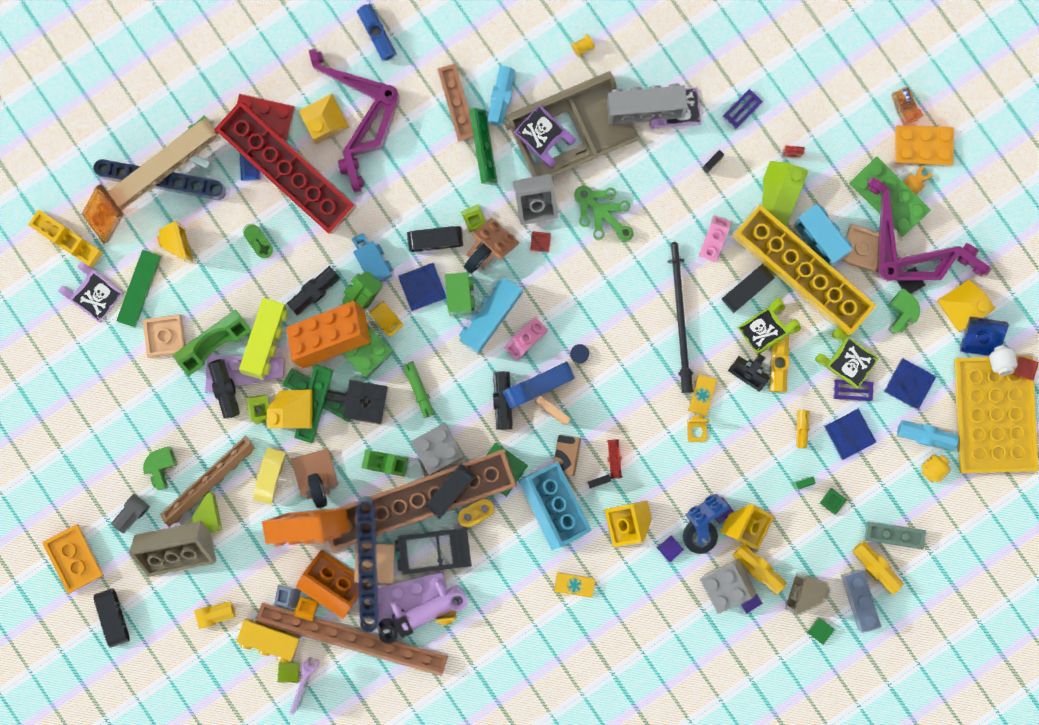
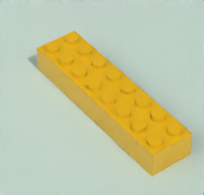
[731,204,877,335]

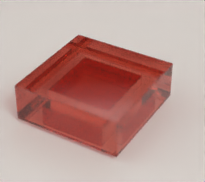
[782,145,805,158]
[530,231,551,253]
[1013,356,1039,381]

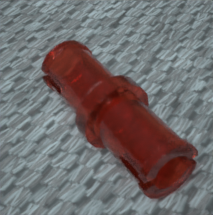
[607,439,623,479]

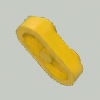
[458,499,494,527]

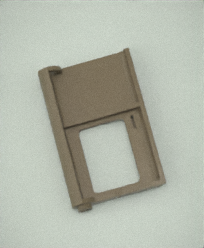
[503,71,640,177]

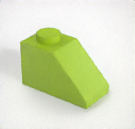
[191,492,223,532]

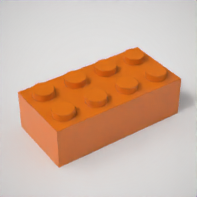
[286,301,371,369]
[262,508,349,547]

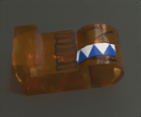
[891,87,924,125]

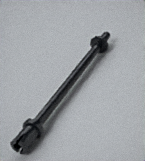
[667,241,694,393]

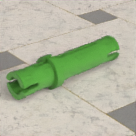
[402,361,435,419]

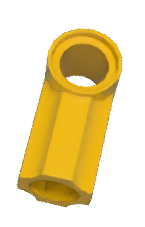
[194,601,236,629]

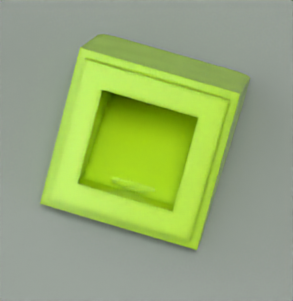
[461,204,486,232]
[277,661,300,683]

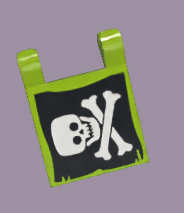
[737,298,801,355]
[815,329,879,389]

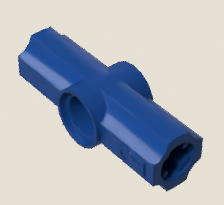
[356,3,397,62]

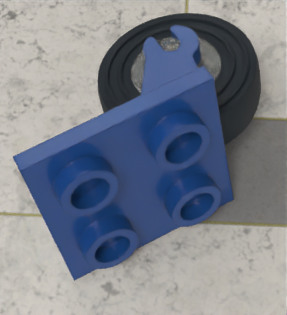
[683,494,730,554]

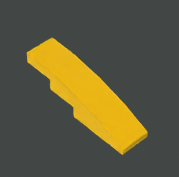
[28,209,103,268]

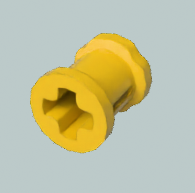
[570,34,595,58]

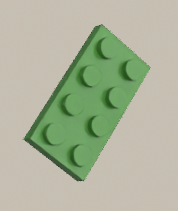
[849,156,931,237]

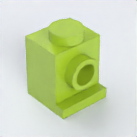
[245,395,269,424]

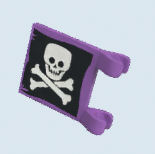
[514,104,576,168]

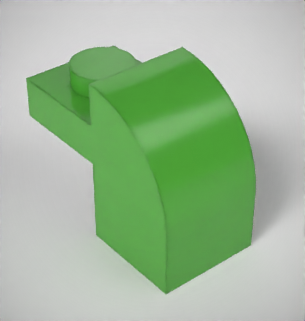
[888,289,920,334]
[143,446,178,490]
[361,449,409,477]

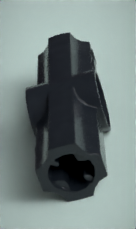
[286,266,341,316]
[208,359,240,419]
[493,371,513,430]

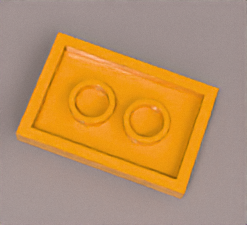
[895,125,954,166]
[42,524,104,594]

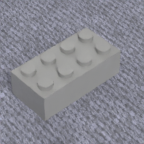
[607,83,687,125]

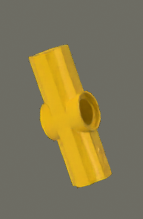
[769,335,790,392]
[851,540,904,595]
[732,544,787,595]

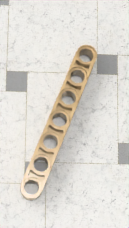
[101,119,219,215]

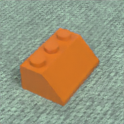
[295,550,368,619]

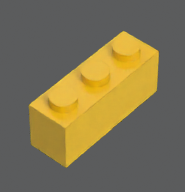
[236,618,301,663]

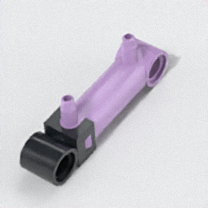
[377,580,467,644]

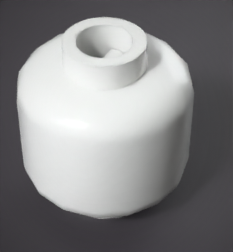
[989,346,1017,376]

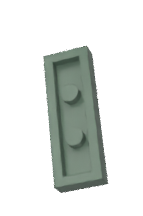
[865,521,926,549]

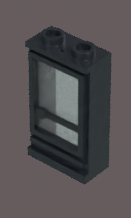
[395,527,472,575]

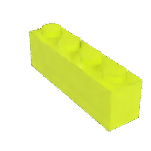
[239,298,289,380]

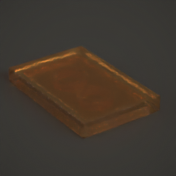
[82,184,124,244]

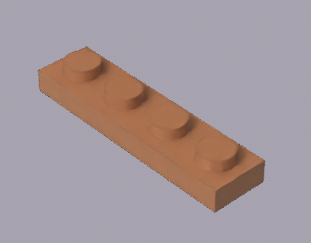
[437,63,474,142]

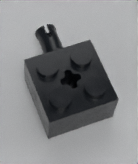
[326,380,388,425]

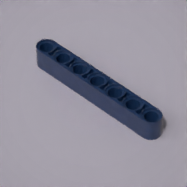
[93,159,226,200]
[356,496,379,632]

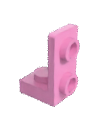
[699,215,731,262]
[504,318,548,361]

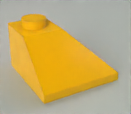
[299,93,349,144]
[157,221,194,264]
[937,279,996,332]
[267,390,312,429]
[605,500,652,547]
[720,504,775,551]

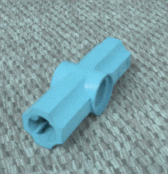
[487,66,515,126]
[897,420,958,451]

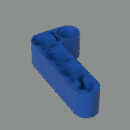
[502,362,576,409]

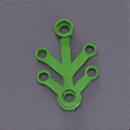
[574,185,633,242]

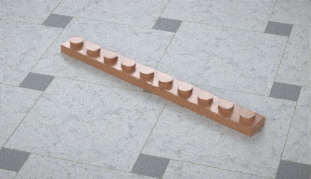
[256,602,448,676]

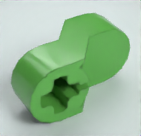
[243,223,273,258]

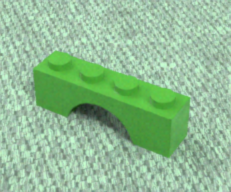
[173,309,251,376]

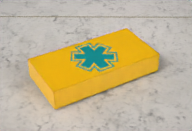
[688,374,717,416]
[554,572,595,598]

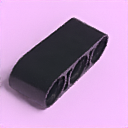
[407,226,464,252]
[721,263,775,313]
[425,463,476,519]
[93,588,130,648]

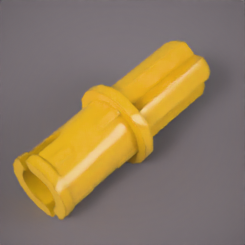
[795,410,810,449]

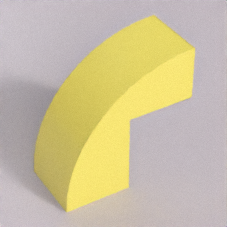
[253,447,286,505]

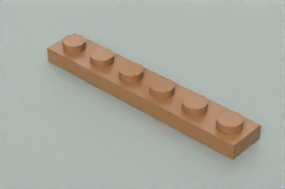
[160,435,255,527]

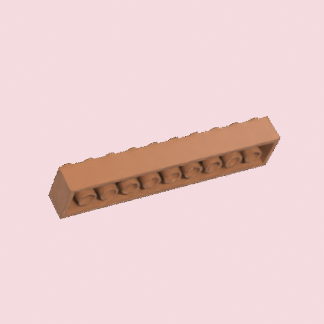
[329,449,517,551]

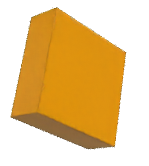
[294,597,319,622]

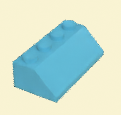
[459,278,523,355]
[518,461,592,550]

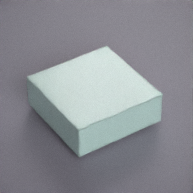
[190,155,213,172]
[405,460,425,483]

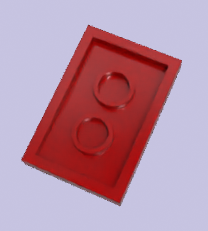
[237,94,295,141]

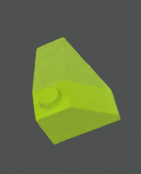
[762,160,809,226]

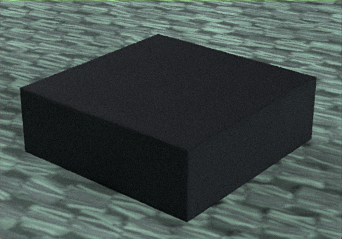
[702,149,725,173]
[897,267,926,294]
[587,474,611,489]

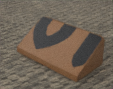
[553,435,581,476]

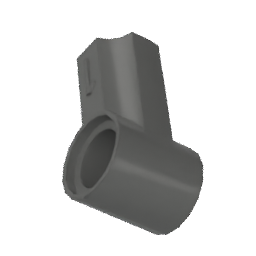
[111,493,150,534]

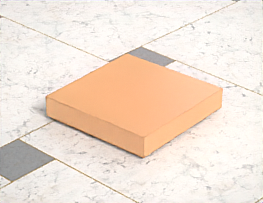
[842,224,879,272]
[142,314,185,358]
[535,395,571,425]
[354,543,395,584]

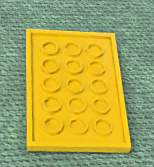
[954,356,1039,473]

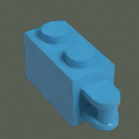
[352,233,393,283]

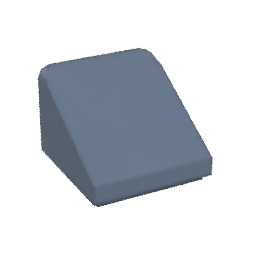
[274,585,301,608]

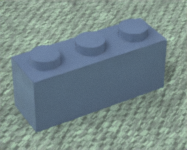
[841,569,881,633]

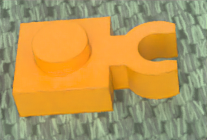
[903,166,932,195]

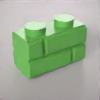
[342,271,383,310]

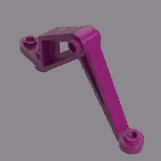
[309,48,400,193]
[867,177,992,281]

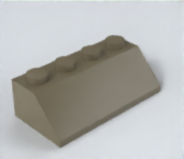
[129,521,216,577]

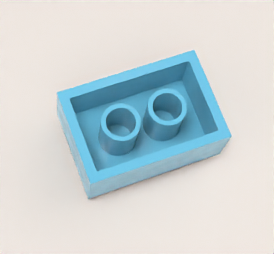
[794,204,852,267]

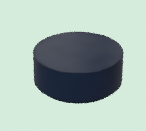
[570,344,589,364]

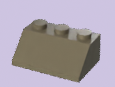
[785,572,830,615]

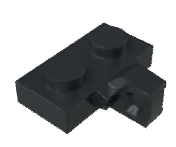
[728,354,770,392]

